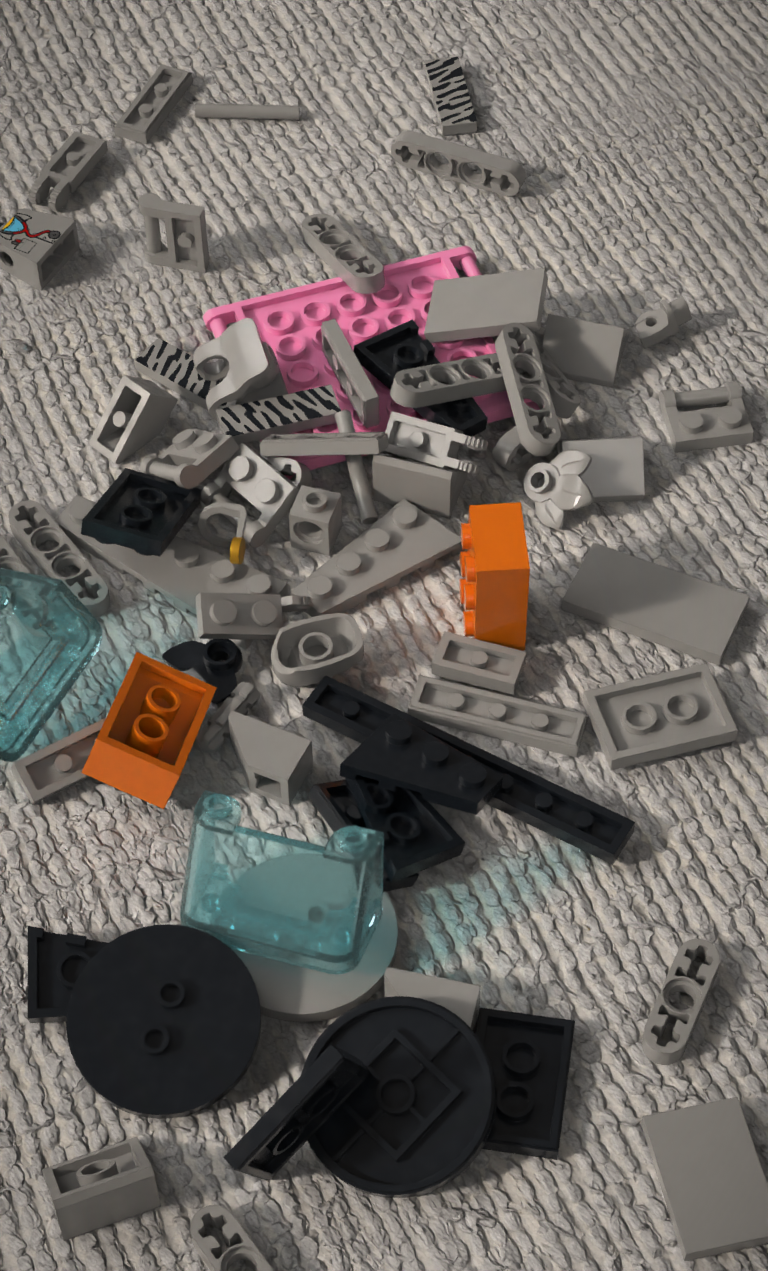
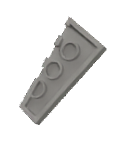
[291,499,464,617]

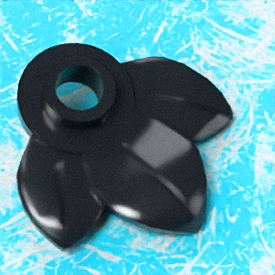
[162,639,243,704]

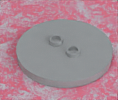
[211,852,398,1022]

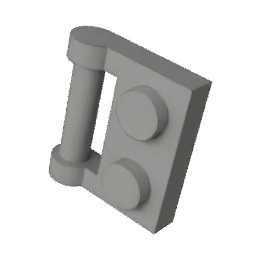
[138,193,210,273]
[659,381,754,453]
[140,428,240,489]
[200,442,300,548]

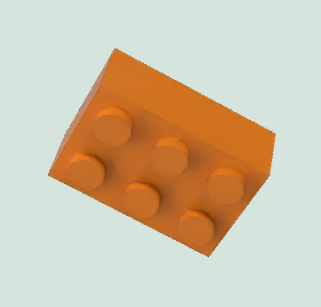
[459,502,530,651]

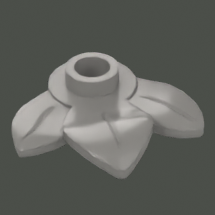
[523,450,594,530]

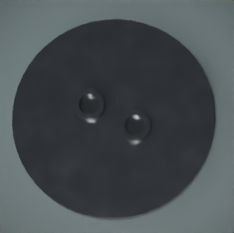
[66,924,261,1119]
[301,996,497,1198]

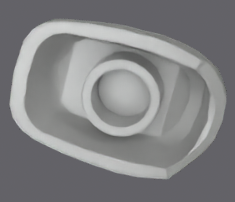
[271,613,364,687]

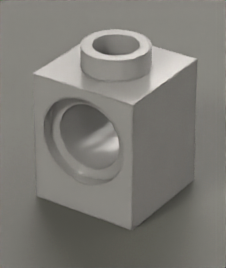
[289,485,342,556]

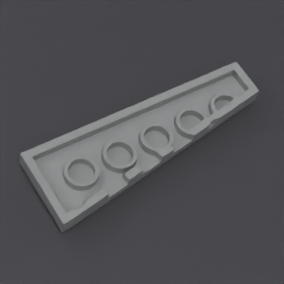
[55,495,288,650]

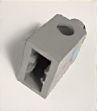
[0,208,80,291]

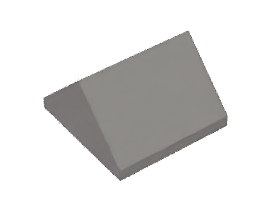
[542,314,629,388]
[556,436,645,503]
[372,453,468,519]
[42,1137,161,1241]

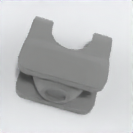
[193,318,288,421]

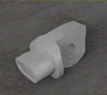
[635,296,692,349]

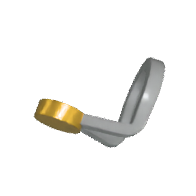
[198,502,248,564]

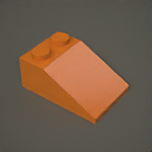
[81,652,217,809]

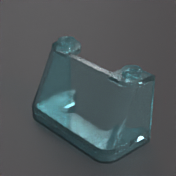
[0,568,102,762]
[180,790,384,975]

